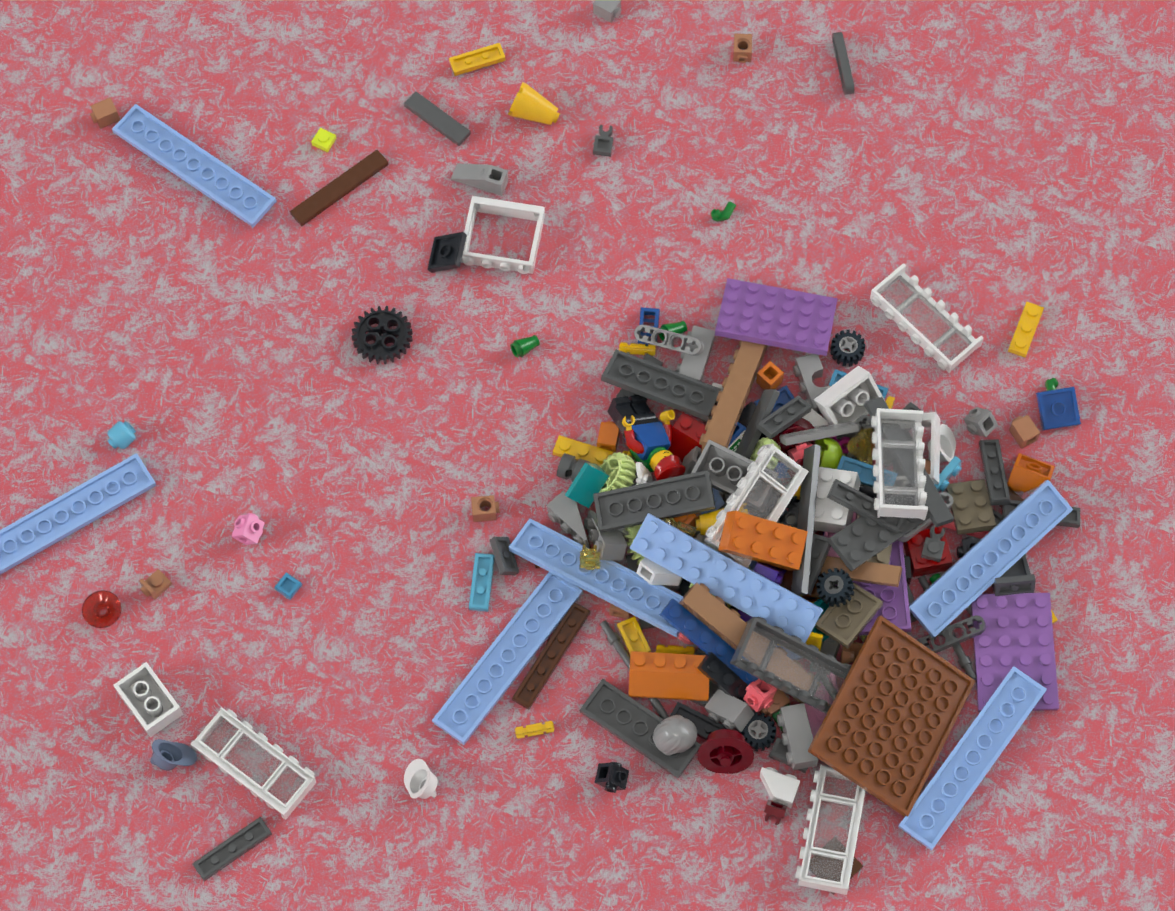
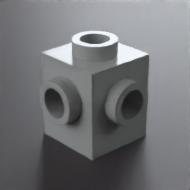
[964,407,998,437]

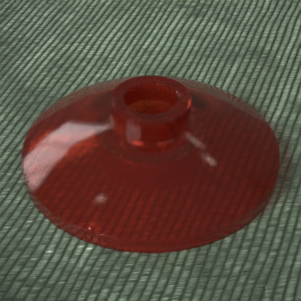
[82,590,122,628]

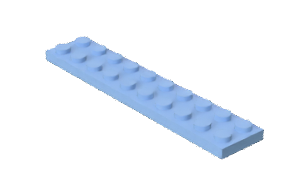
[112,104,277,228]
[0,453,157,575]
[909,480,1073,638]
[630,513,823,643]
[509,518,683,637]
[432,572,583,745]
[898,666,1047,851]

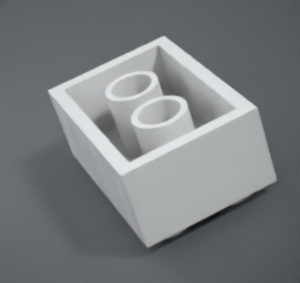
[814,365,885,426]
[814,467,861,533]
[113,662,183,738]

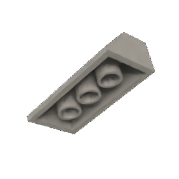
[691,440,778,512]

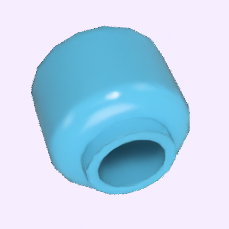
[107,421,136,449]

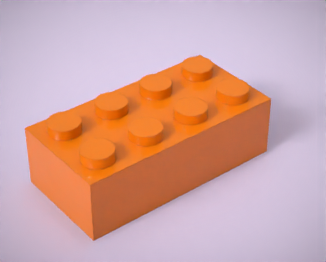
[718,511,808,571]

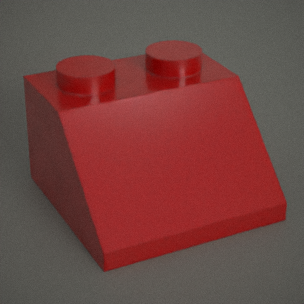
[668,412,706,463]

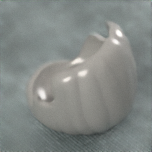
[653,715,697,756]

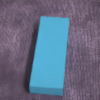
[469,553,495,612]

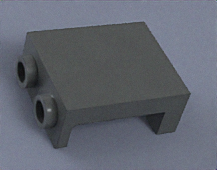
[992,554,1036,596]

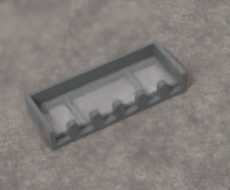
[730,617,852,714]

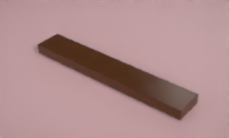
[290,150,389,227]
[512,603,590,710]

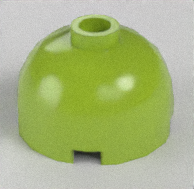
[815,437,844,469]

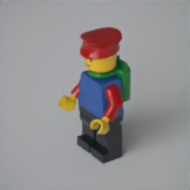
[607,395,686,481]

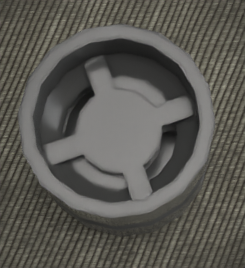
[556,453,590,482]

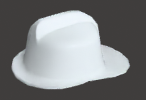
[927,424,956,463]
[404,759,438,799]

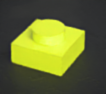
[311,128,337,152]

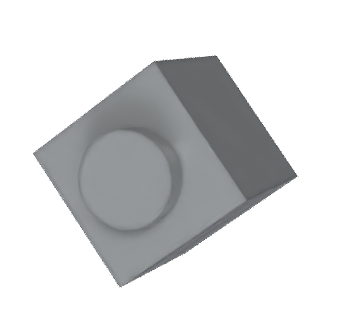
[593,0,622,23]

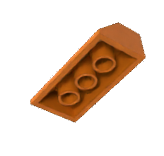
[629,651,710,701]

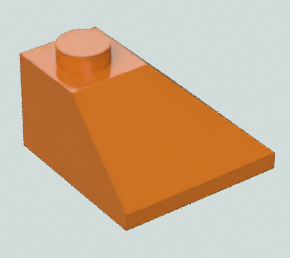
[1007,453,1055,492]

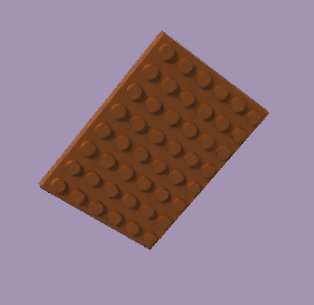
[808,616,976,817]

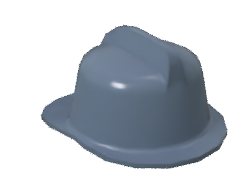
[150,739,197,771]

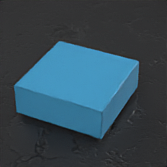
[274,573,302,600]

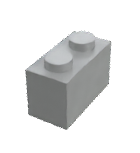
[704,689,754,733]

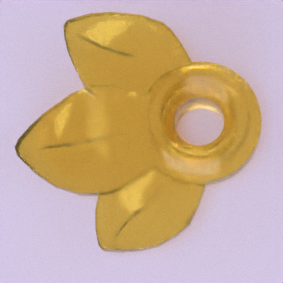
[847,428,875,465]

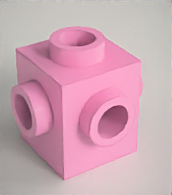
[231,513,265,545]

